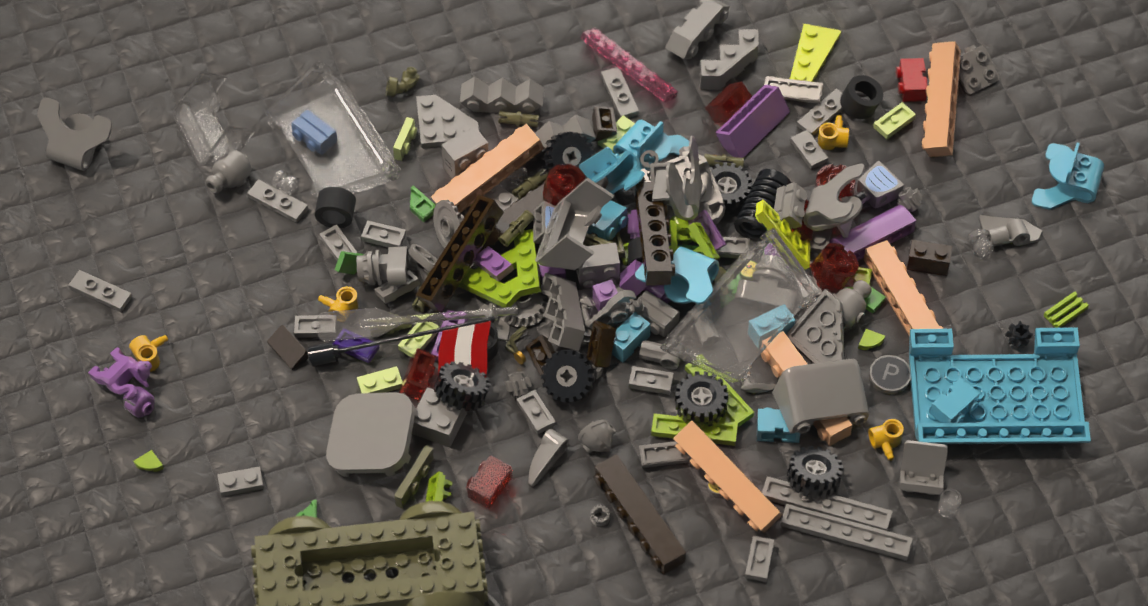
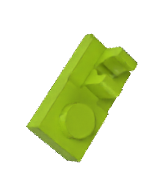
[668,220,688,254]
[688,222,720,260]
[425,471,452,502]

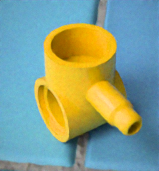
[818,115,849,150]
[318,286,359,323]
[129,335,168,372]
[868,419,904,461]

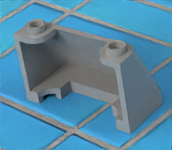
[772,359,869,434]

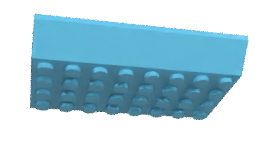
[909,328,1091,444]

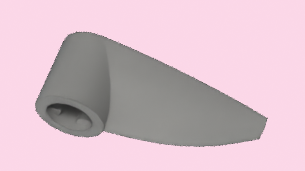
[528,429,569,487]

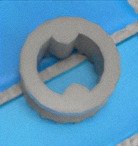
[640,150,659,169]
[590,505,610,527]

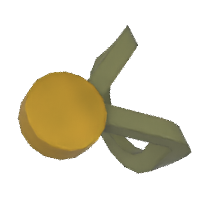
[505,326,527,364]

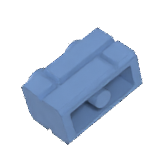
[291,110,337,155]

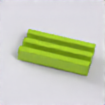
[1044,291,1089,328]

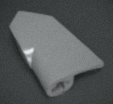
[979,215,1042,247]

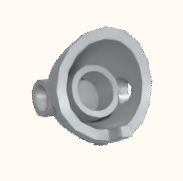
[578,419,616,453]

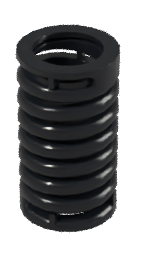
[734,169,791,242]

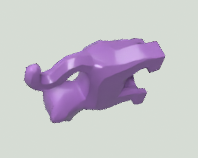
[88,347,152,400]

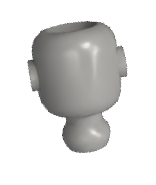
[205,150,252,193]
[833,280,872,329]

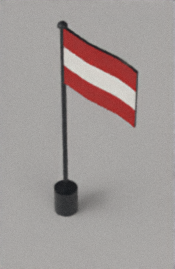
[308,315,495,378]

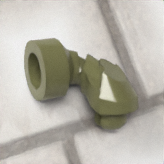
[386,67,420,97]

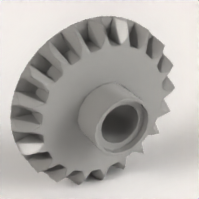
[433,200,464,248]
[496,292,549,327]

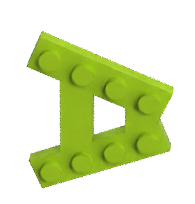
[459,229,541,310]
[651,355,754,446]

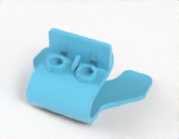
[613,120,690,171]
[1032,143,1105,210]
[579,147,645,194]
[635,246,719,306]

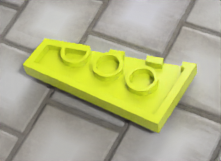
[790,24,841,82]
[755,200,810,271]

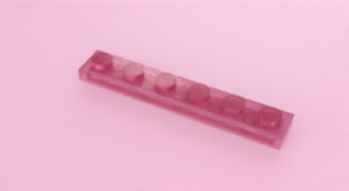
[580,27,678,103]

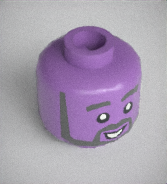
[123,386,155,418]

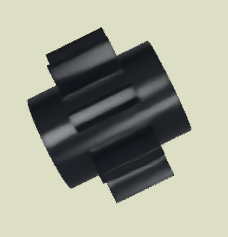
[1005,321,1033,349]

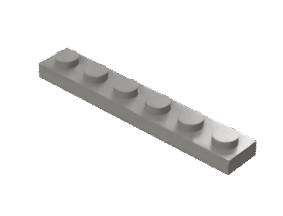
[762,476,892,531]
[780,504,913,561]

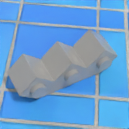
[665,0,730,59]
[700,29,759,90]
[460,76,544,114]
[528,115,596,162]
[540,272,585,351]

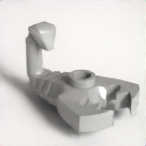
[580,290,643,329]

